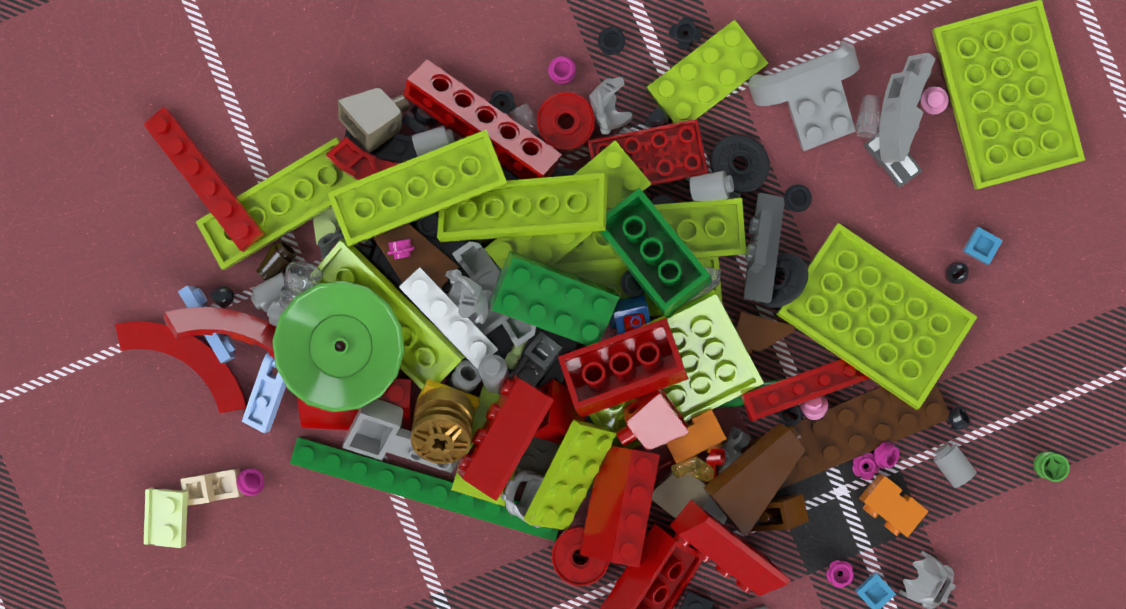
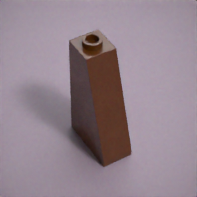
[373,223,461,290]
[703,423,805,536]

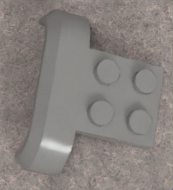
[748,41,860,151]
[433,241,536,347]

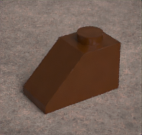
[734,312,795,355]
[750,494,809,532]

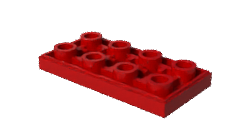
[588,119,708,186]

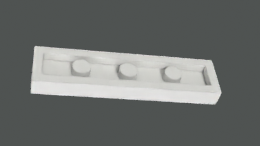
[399,267,498,369]

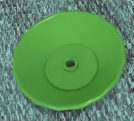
[272,281,404,412]

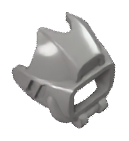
[589,77,633,134]
[445,270,488,324]
[501,470,545,527]
[899,551,956,609]

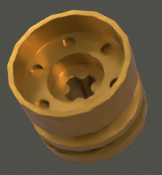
[411,387,474,464]

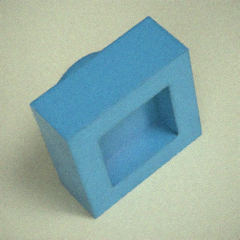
[962,227,1003,265]
[855,572,896,609]

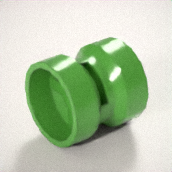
[1033,452,1070,482]

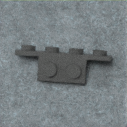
[743,193,785,303]

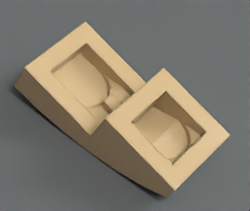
[180,468,244,506]

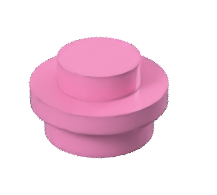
[920,86,948,115]
[800,396,828,420]

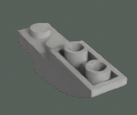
[879,53,936,163]

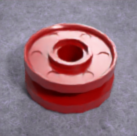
[537,92,595,153]
[552,525,609,586]

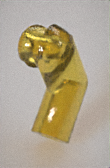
[671,457,715,482]

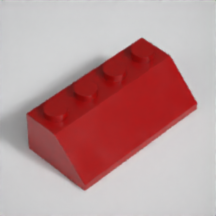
[558,318,689,418]
[457,374,554,501]
[297,377,414,431]
[579,446,660,568]
[670,500,791,596]
[600,524,703,609]

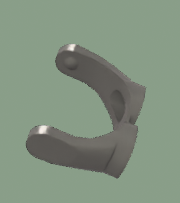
[318,227,373,260]

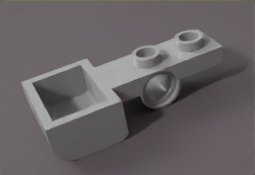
[342,399,459,473]

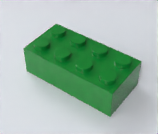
[598,188,712,317]
[489,250,619,346]

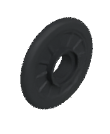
[710,134,770,193]
[759,253,809,308]

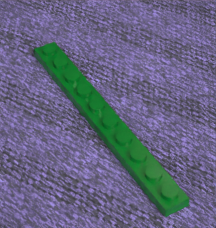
[290,436,559,541]

